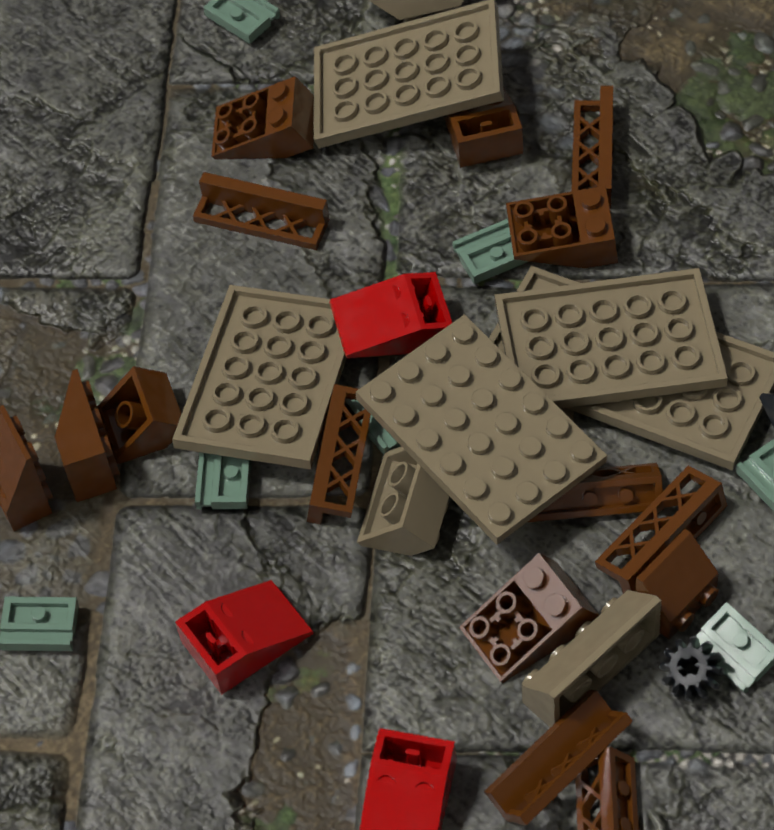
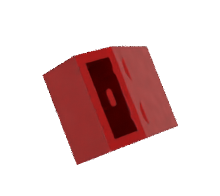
[329,272,452,358]
[175,580,313,695]
[359,728,457,830]

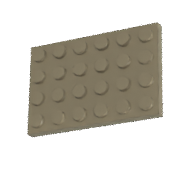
[314,0,504,148]
[495,268,728,409]
[172,285,347,470]
[356,314,607,545]

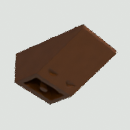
[211,76,314,159]
[443,87,523,168]
[506,186,618,268]
[55,369,120,502]
[0,405,53,532]
[459,553,599,683]

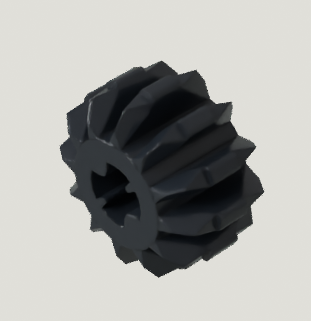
[659,636,725,702]

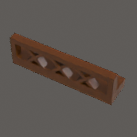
[572,86,613,209]
[193,172,330,251]
[307,384,371,525]
[528,463,664,522]
[595,466,727,594]
[484,690,633,826]
[575,746,639,830]

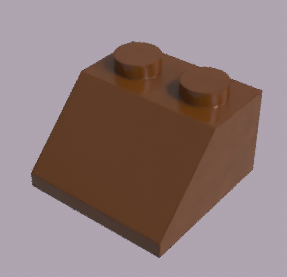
[97,366,181,464]
[636,529,719,640]

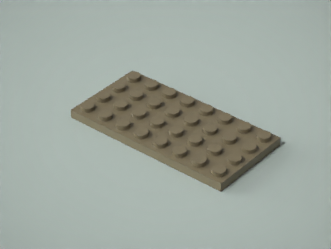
[489,266,774,471]

